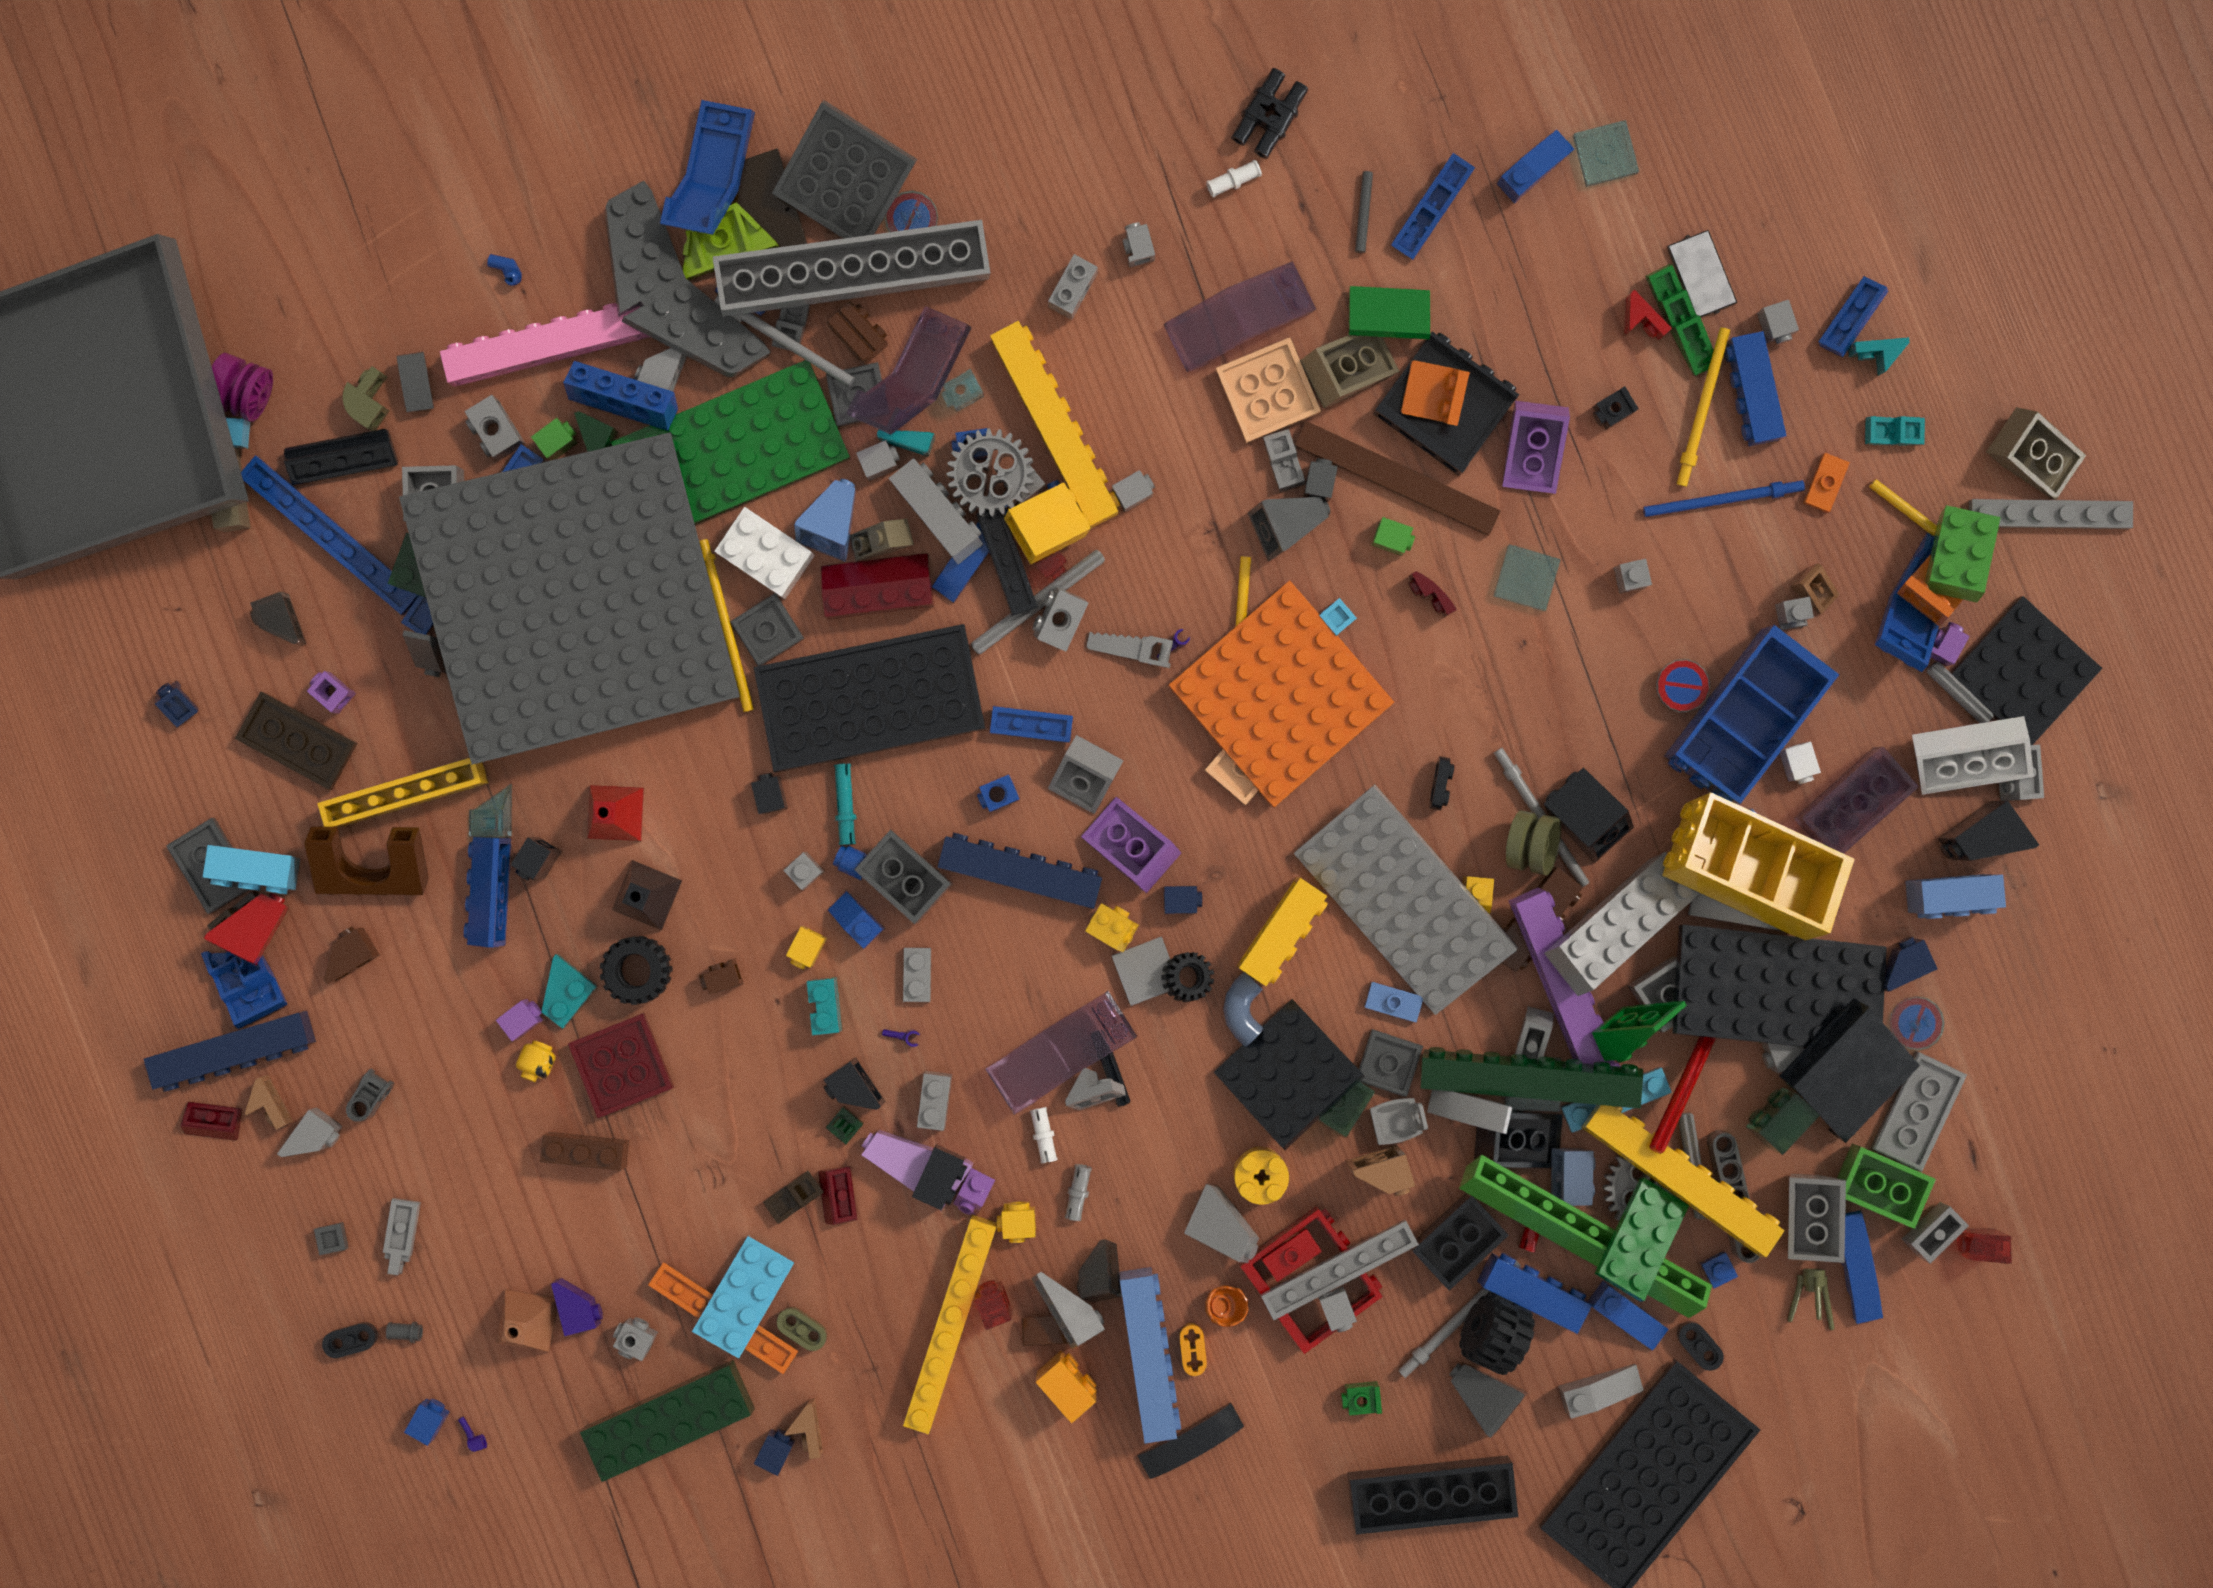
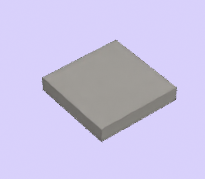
[1112,936,1170,1006]

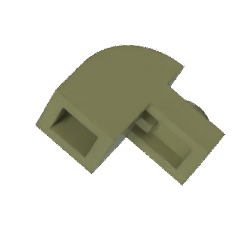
[343,366,390,431]

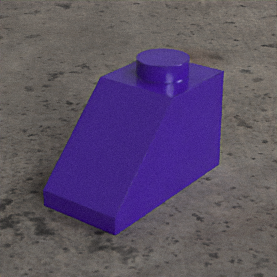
[551,1278,603,1336]

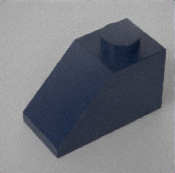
[1883,936,1938,992]

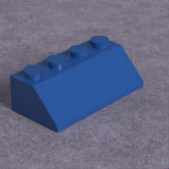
[464,837,511,948]

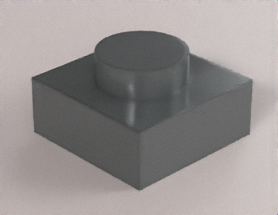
[314,1222,349,1255]

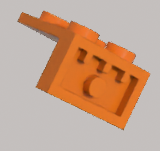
[1401,360,1470,426]
[1897,554,1963,627]

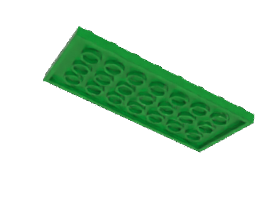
[611,360,851,524]

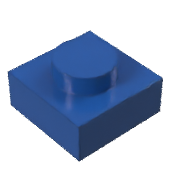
[1700,1251,1738,1289]

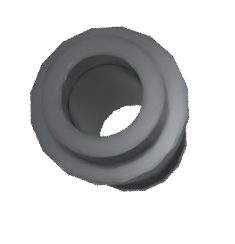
[386,1322,423,1343]

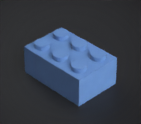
[1905,874,2006,919]

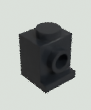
[1593,386,1639,430]

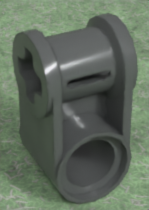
[346,1068,395,1122]

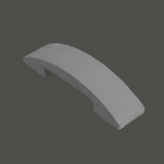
[1688,892,1782,931]

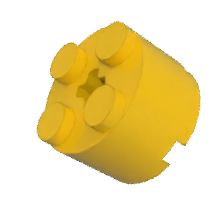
[1233,1146,1289,1205]

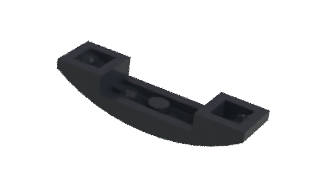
[1137,1402,1244,1479]

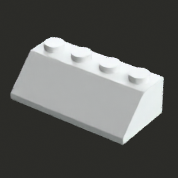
[1912,716,2034,795]

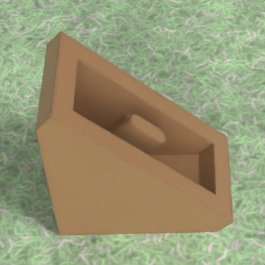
[1790,563,1839,615]

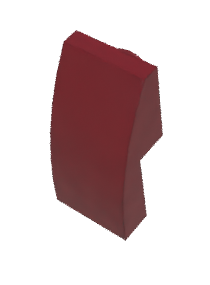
[1408,571,1457,617]

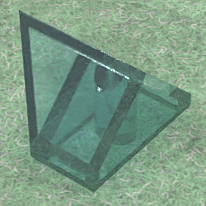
[469,783,512,837]

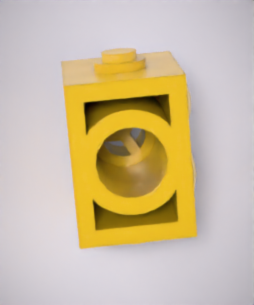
[1085,903,1139,952]

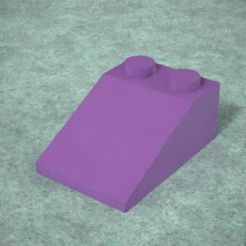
[1502,401,1570,494]
[1081,797,1181,893]

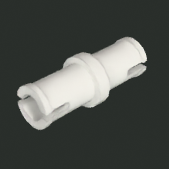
[1206,160,1262,198]
[1030,1107,1058,1164]

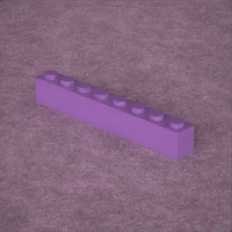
[1509,887,1621,1067]

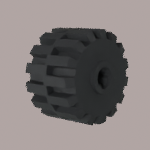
[1459,1293,1535,1375]

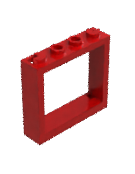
[1239,1205,1383,1354]

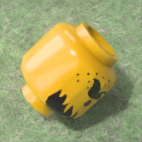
[516,1040,556,1082]

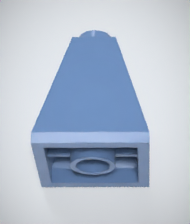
[794,479,855,562]

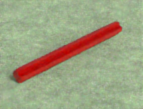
[1649,1036,1716,1154]

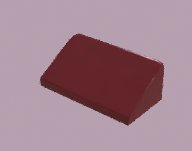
[180,1102,242,1141]
[818,1166,858,1225]

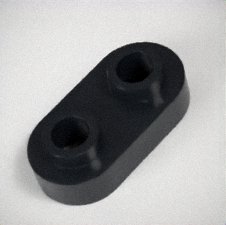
[1429,756,1454,811]
[1677,1321,1724,1371]
[322,1322,378,1358]

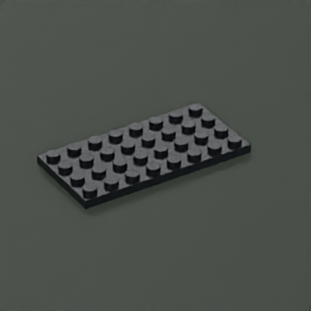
[754,624,986,773]
[1672,925,1887,1047]
[1539,1359,1761,1588]

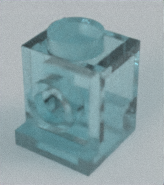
[941,369,984,412]

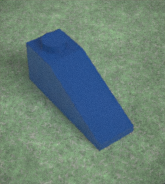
[1497,130,1574,204]
[1588,1281,1669,1351]

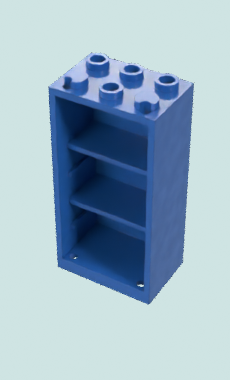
[1664,625,1839,805]

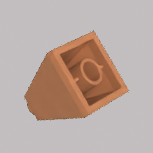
[496,1289,557,1352]

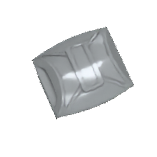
[1370,1098,1428,1145]

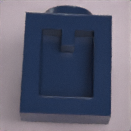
[155,681,199,727]

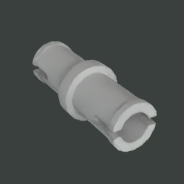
[1064,1164,1092,1221]

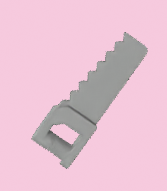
[1087,631,1173,668]

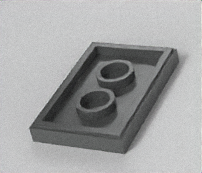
[166,818,249,914]

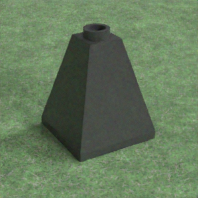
[1247,497,1330,562]
[1449,1363,1528,1438]

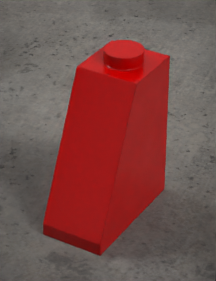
[204,893,289,966]

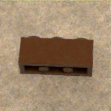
[540,1132,629,1171]

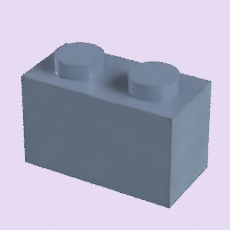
[1551,1148,1596,1206]

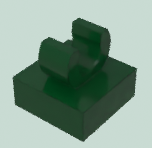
[826,1106,864,1145]

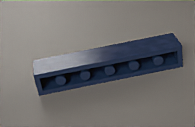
[937,832,1102,909]
[143,1011,316,1092]

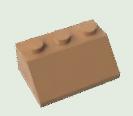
[1345,1145,1415,1196]

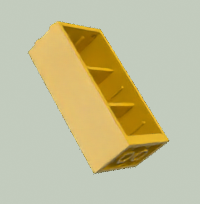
[1662,792,1854,941]

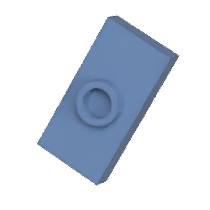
[1364,981,1423,1022]

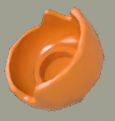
[1205,1285,1249,1327]

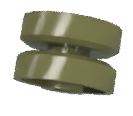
[1506,810,1561,876]

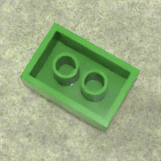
[1925,505,2001,603]
[1837,1143,1936,1229]

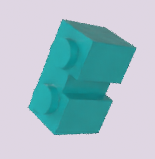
[807,977,842,1035]

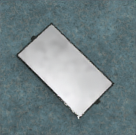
[1667,230,1738,317]

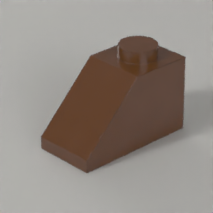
[324,926,380,985]

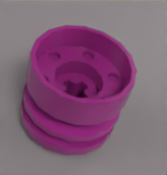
[212,352,273,422]

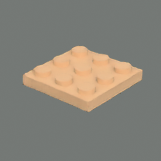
[1215,337,1321,444]

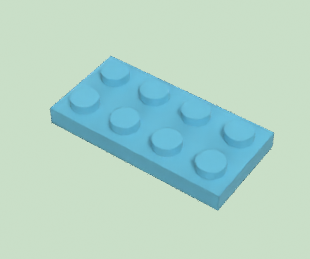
[692,1236,794,1358]

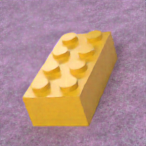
[1236,877,1328,986]

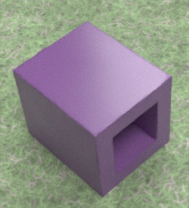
[496,999,543,1041]

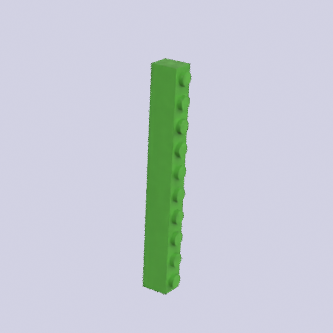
[1459,1155,1712,1318]

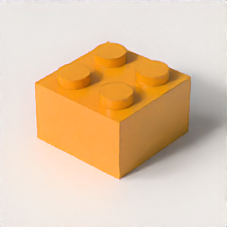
[1036,1351,1097,1424]

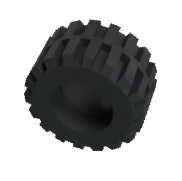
[600,936,672,1005]

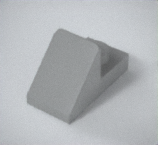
[1065,1068,1126,1110]

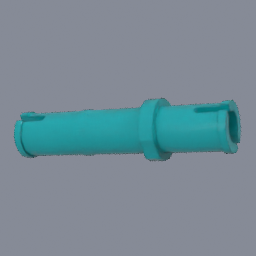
[834,764,857,845]

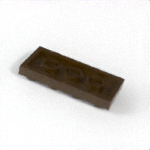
[235,692,358,790]

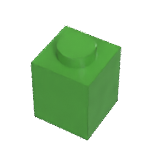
[531,418,578,461]
[1371,517,1415,556]

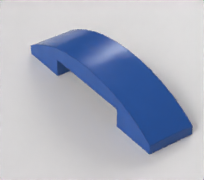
[932,508,1008,603]

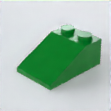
[1592,1001,1687,1063]

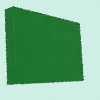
[1349,286,1430,339]

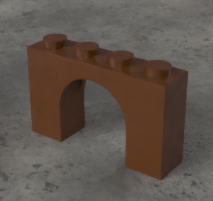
[304,826,429,896]

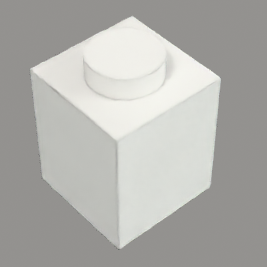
[1779,742,1821,784]

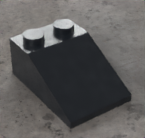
[1474,1110,1563,1168]

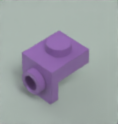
[953,1168,995,1216]

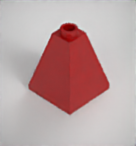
[587,785,644,841]

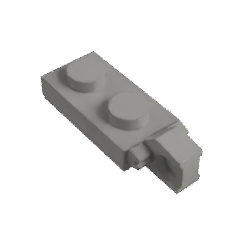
[383,1198,421,1275]

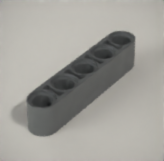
[1707,1130,1760,1263]

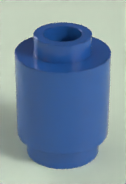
[833,846,868,880]

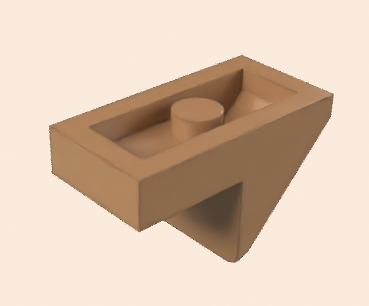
[244,1075,294,1130]
[784,1398,823,1459]

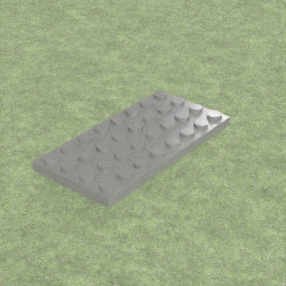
[1294,784,1518,1015]

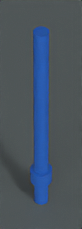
[1643,480,1805,517]

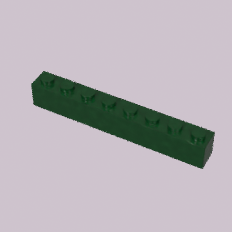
[1421,1047,1643,1109]

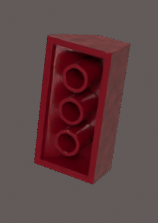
[821,553,934,620]

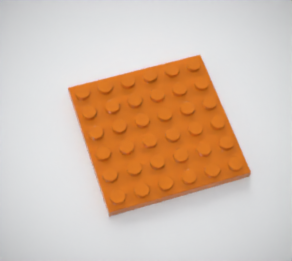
[1168,580,1394,808]

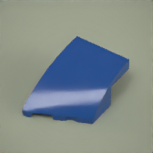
[201,951,288,1029]

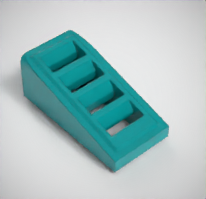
[877,430,935,457]

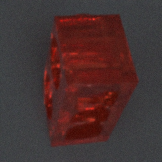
[974,1279,1013,1330]

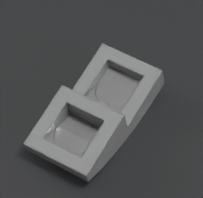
[1263,429,1305,492]

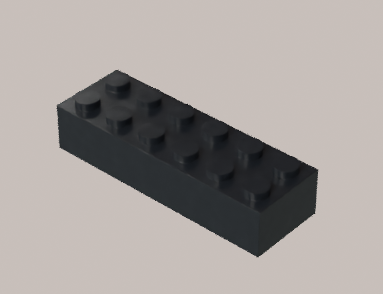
[1347,1455,1518,1535]

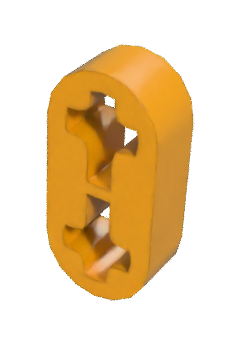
[1179,1323,1207,1376]

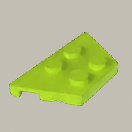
[683,203,779,280]

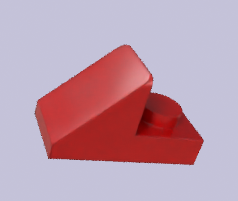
[1624,290,1672,341]

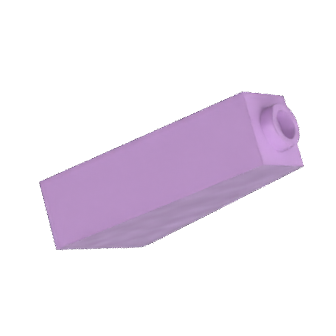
[861,1130,973,1209]

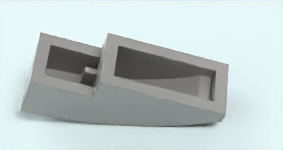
[1427,1090,1512,1134]

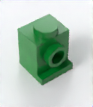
[1341,1381,1382,1416]

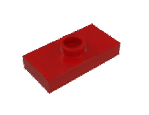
[1261,1228,1322,1282]

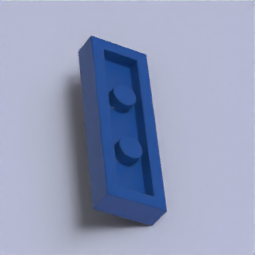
[1818,276,1888,357]
[990,706,1073,743]

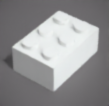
[714,507,815,599]

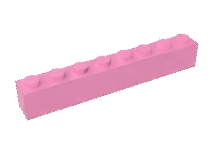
[440,303,650,387]

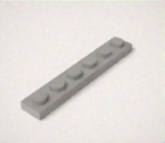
[1969,499,2133,529]
[1260,1219,1419,1320]

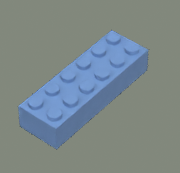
[1120,1267,1181,1444]

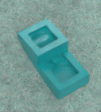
[1865,416,1925,446]

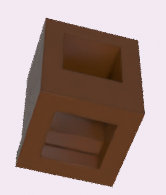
[699,958,744,995]

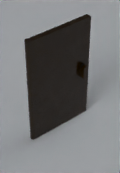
[731,148,808,248]

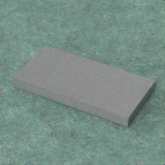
[1871,1051,1967,1172]

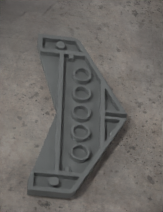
[604,181,770,377]

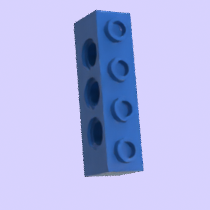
[563,361,678,431]

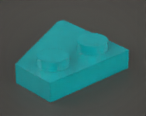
[541,954,598,1029]

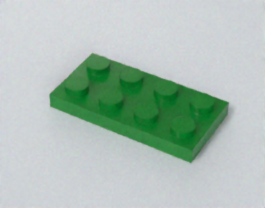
[1594,1178,1689,1302]

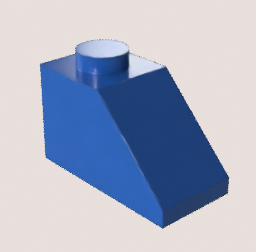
[828,891,885,949]

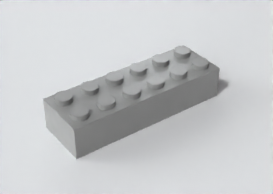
[1544,852,1699,996]

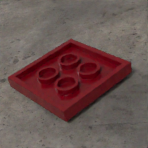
[568,1013,674,1119]

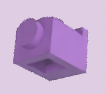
[1930,622,1970,666]
[307,671,356,714]

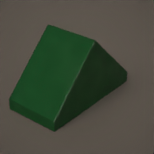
[574,411,618,452]

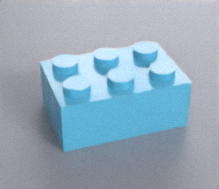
[203,845,300,895]

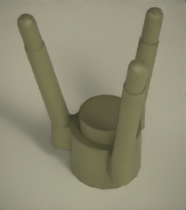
[1788,1268,1834,1331]

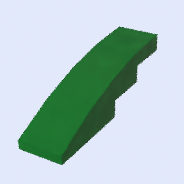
[1645,264,1714,376]

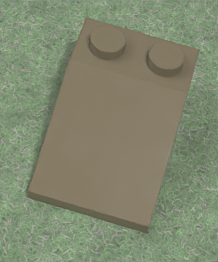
[1300,335,1400,408]
[1986,407,2086,500]

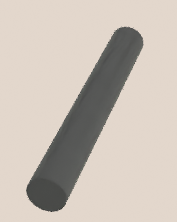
[1355,171,1373,253]

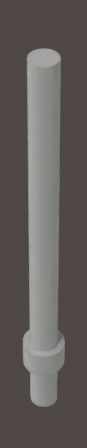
[714,295,855,387]
[1494,747,1590,887]
[1398,1258,1521,1378]

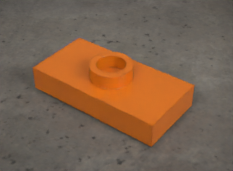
[1803,453,1850,513]

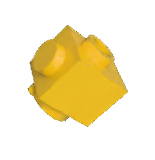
[997,1201,1036,1243]

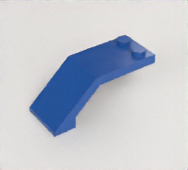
[660,100,755,235]
[1875,533,1939,672]

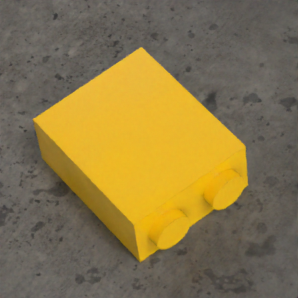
[1004,482,1091,565]

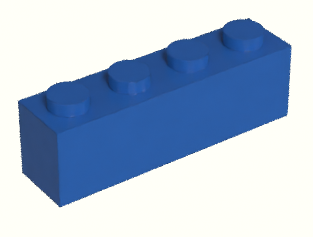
[1724,331,1787,447]
[1477,1252,1592,1334]

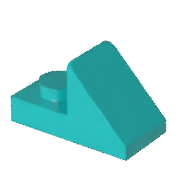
[1848,337,1910,376]

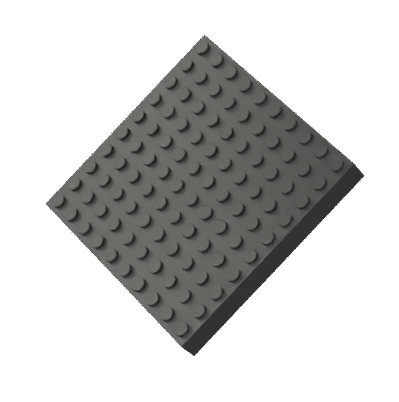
[0,234,249,580]
[399,432,740,765]

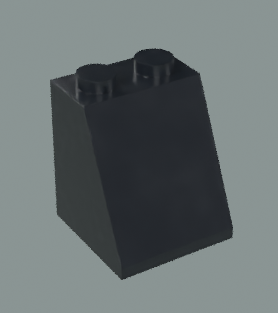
[1544,767,1634,863]
[1938,801,2039,861]

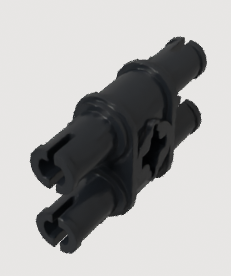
[1231,68,1309,159]

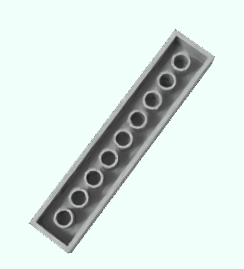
[713,220,990,317]

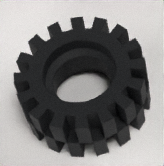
[1161,952,1214,1002]

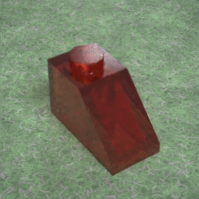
[1957,1228,2012,1264]

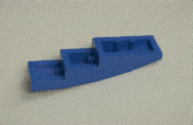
[1391,153,1476,260]
[1841,1210,1883,1324]

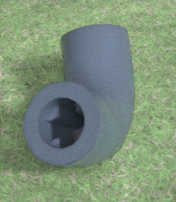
[1223,971,1263,1047]

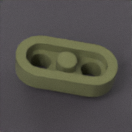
[777,1307,827,1351]

